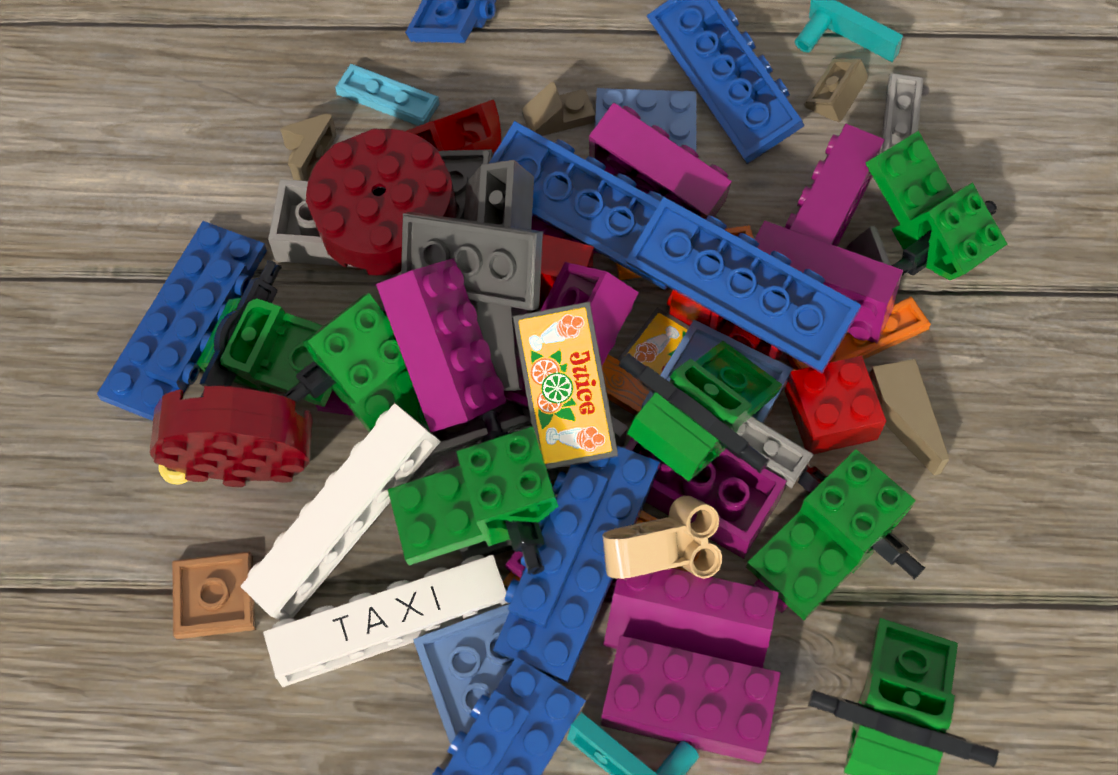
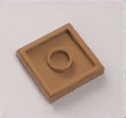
[172,552,255,639]

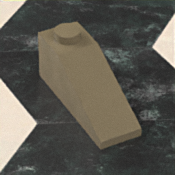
[869,359,949,475]

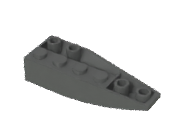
[464,160,534,391]

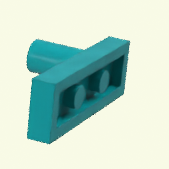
[794,0,903,63]
[567,713,699,775]

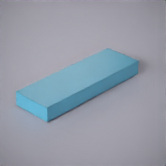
[335,64,440,126]

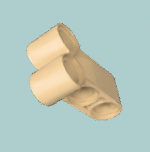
[603,496,722,578]

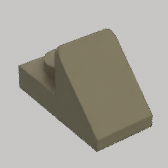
[522,81,596,136]
[281,113,337,181]

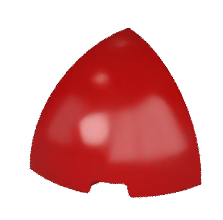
[406,99,501,155]

